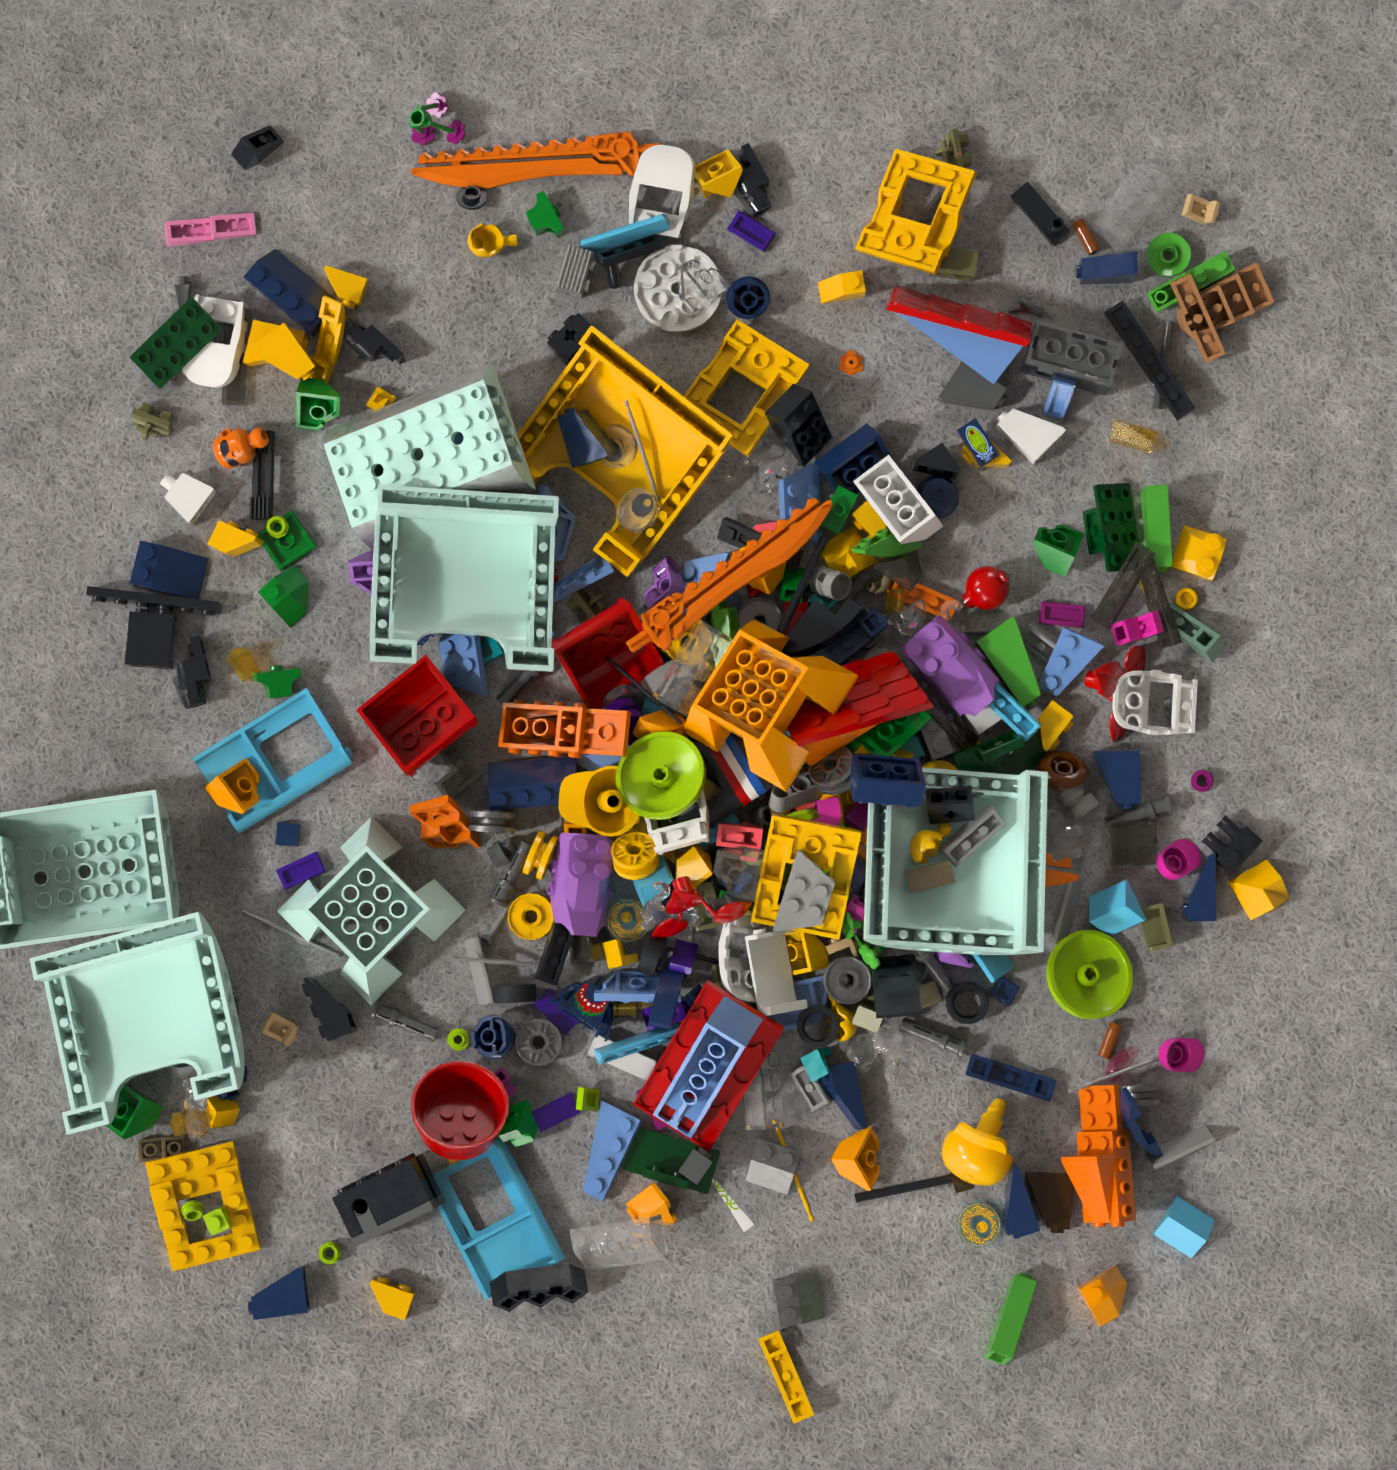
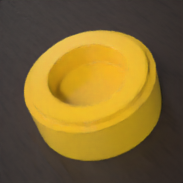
[1175,588,1198,611]

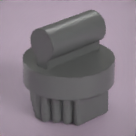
[487,839,517,868]

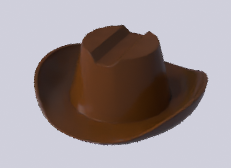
[1038,750,1089,791]

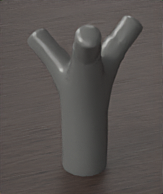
[1008,296,1044,317]

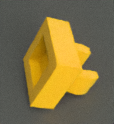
[366,386,397,411]

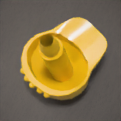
[559,766,640,837]
[942,1098,1013,1186]

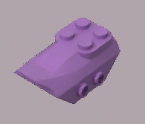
[901,615,999,716]
[547,833,613,937]

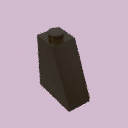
[1025,1171,1072,1233]

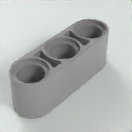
[769,771,824,813]

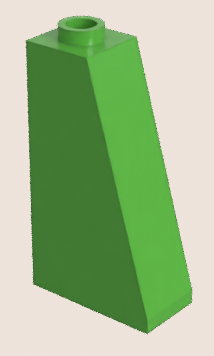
[1140,484,1172,574]
[974,616,1041,709]
[983,1273,1037,1365]

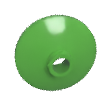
[1147,233,1191,276]

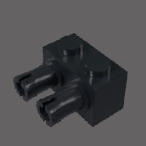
[1201,815,1263,876]

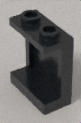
[125,608,177,670]

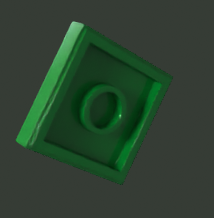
[257,510,317,572]

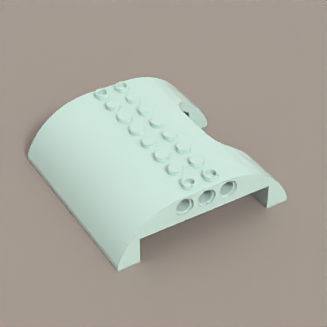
[369,485,559,672]
[29,912,245,1135]

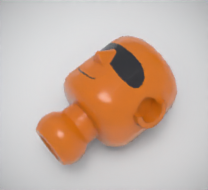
[213,427,269,469]

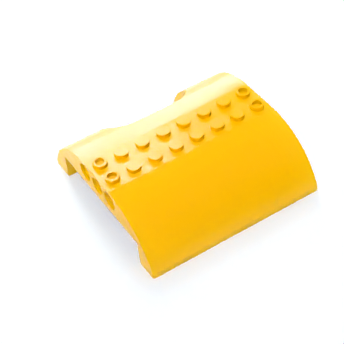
[518,325,734,577]

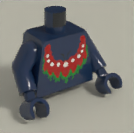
[548,975,613,1041]

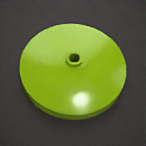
[616,732,706,820]
[1046,930,1133,1020]

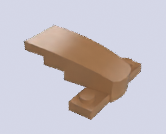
[1169,262,1274,363]

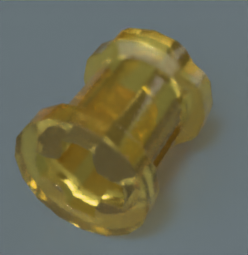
[613,1001,636,1019]

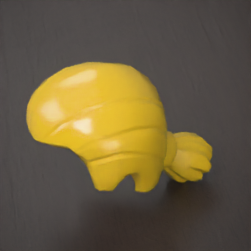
[467,223,518,258]
[910,823,951,863]
[826,995,857,1042]

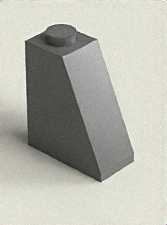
[937,361,1008,411]

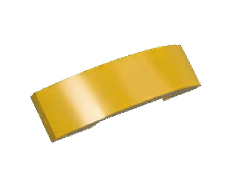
[310,296,345,384]
[758,1330,814,1424]

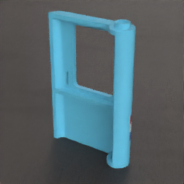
[193,688,354,834]
[433,1136,565,1300]

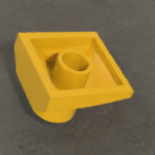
[1171,525,1227,581]

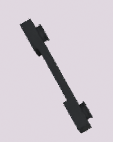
[249,430,275,520]
[717,517,804,573]

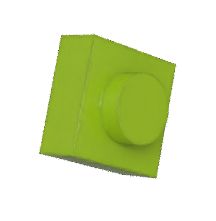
[576,1087,600,1111]
[202,1205,233,1236]

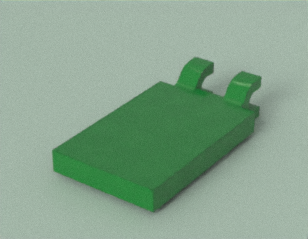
[846,711,932,756]

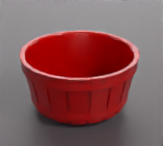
[411,1061,509,1160]

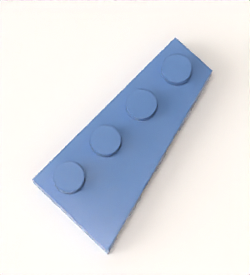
[553,555,614,603]
[583,1100,643,1202]

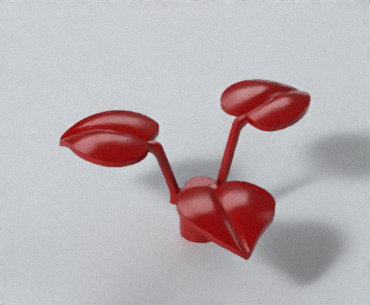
[1084,645,1146,743]
[652,876,752,937]

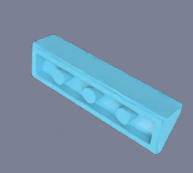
[580,213,670,253]
[988,683,1043,742]
[594,1023,680,1065]

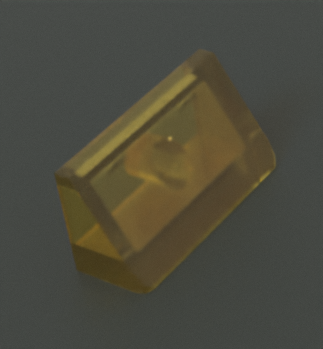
[1107,420,1156,453]

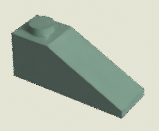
[1160,602,1226,663]

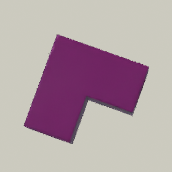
[494,1067,517,1098]

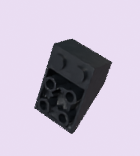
[765,384,833,467]
[870,954,922,1019]
[302,977,358,1042]

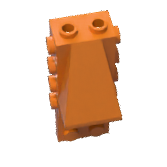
[498,700,631,758]
[1061,1084,1136,1227]

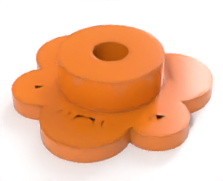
[839,350,863,376]

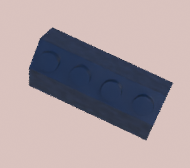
[243,249,336,338]
[488,756,578,811]

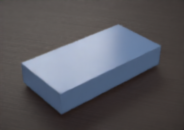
[1043,376,1076,420]

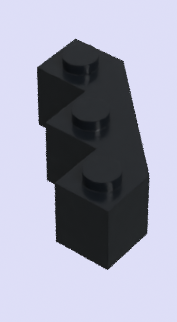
[490,1263,588,1312]

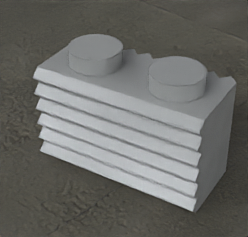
[556,245,597,297]

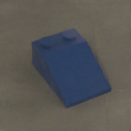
[130,540,209,599]
[1001,1163,1040,1239]

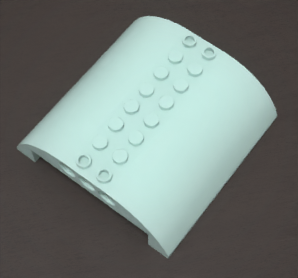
[863,767,1048,955]

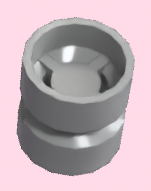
[809,566,852,601]
[1057,783,1099,821]

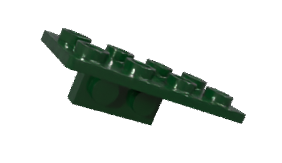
[130,297,222,389]
[1083,483,1143,572]
[953,730,1044,775]
[622,1127,720,1194]

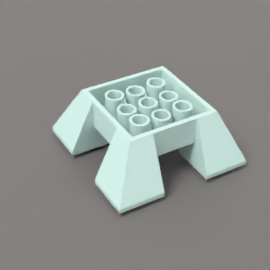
[277,816,466,1005]

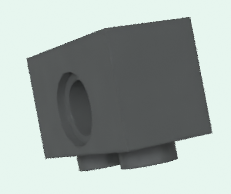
[678,1146,713,1184]

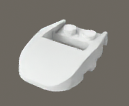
[629,145,696,238]
[182,294,249,388]
[1112,670,1198,735]
[644,778,709,855]
[719,911,774,1002]

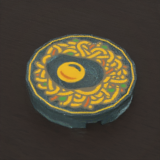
[606,899,650,944]
[956,1202,1001,1248]

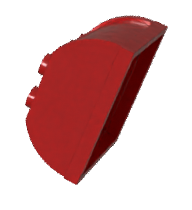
[551,597,665,709]
[356,655,479,777]

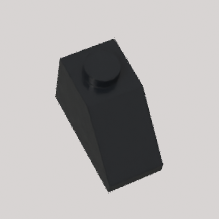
[231,125,284,170]

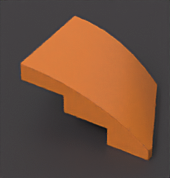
[409,795,481,849]

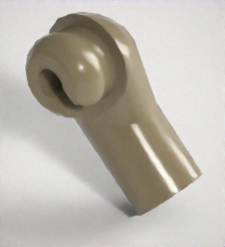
[865,569,895,595]

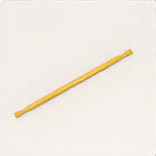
[772,1119,814,1222]

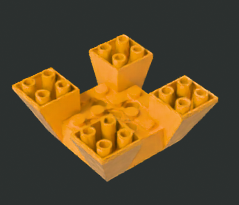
[683,619,859,792]

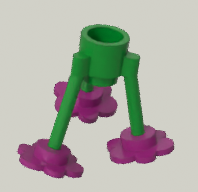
[409,92,465,146]

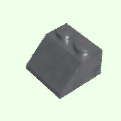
[919,707,973,761]
[745,1138,802,1195]
[773,1273,824,1328]

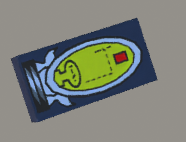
[957,418,1000,468]

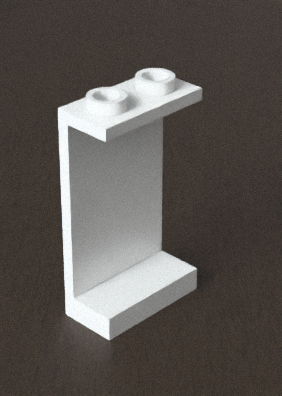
[745,927,808,1016]

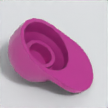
[1156,839,1201,880]
[1158,1038,1204,1072]

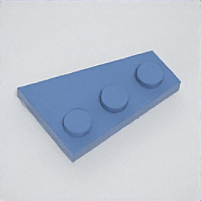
[1038,627,1105,697]

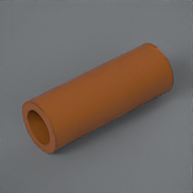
[1072,218,1100,255]
[1098,1022,1123,1060]

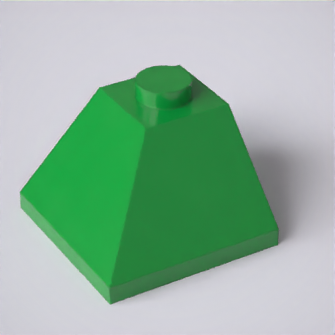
[105,1084,164,1140]

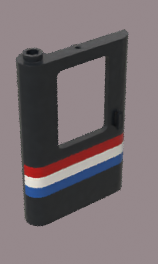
[658,732,774,828]

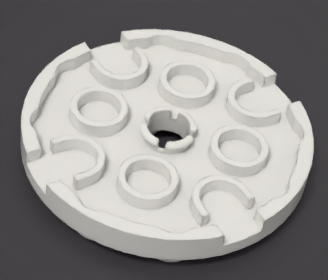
[634,245,722,333]

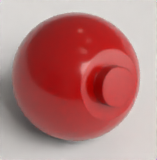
[962,566,1010,610]

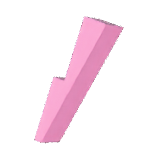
[164,213,256,247]

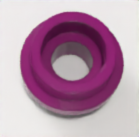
[1191,770,1213,792]

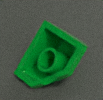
[296,378,341,431]
[1033,525,1084,577]
[258,566,309,627]

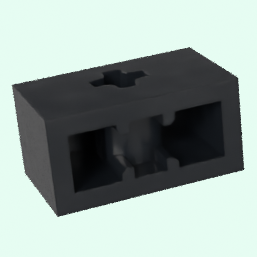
[547,313,591,365]
[926,786,975,824]

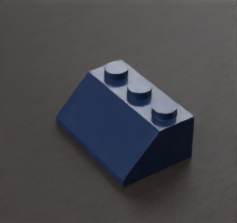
[814,423,894,494]
[850,753,926,807]

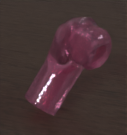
[1104,1049,1129,1082]

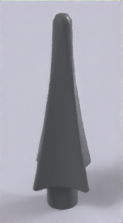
[174,276,192,308]

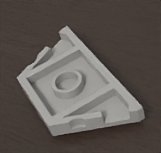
[773,849,835,932]

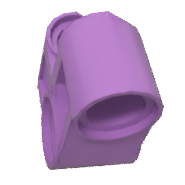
[644,556,686,610]

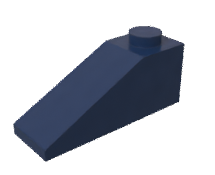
[1182,854,1216,922]
[821,1062,867,1130]

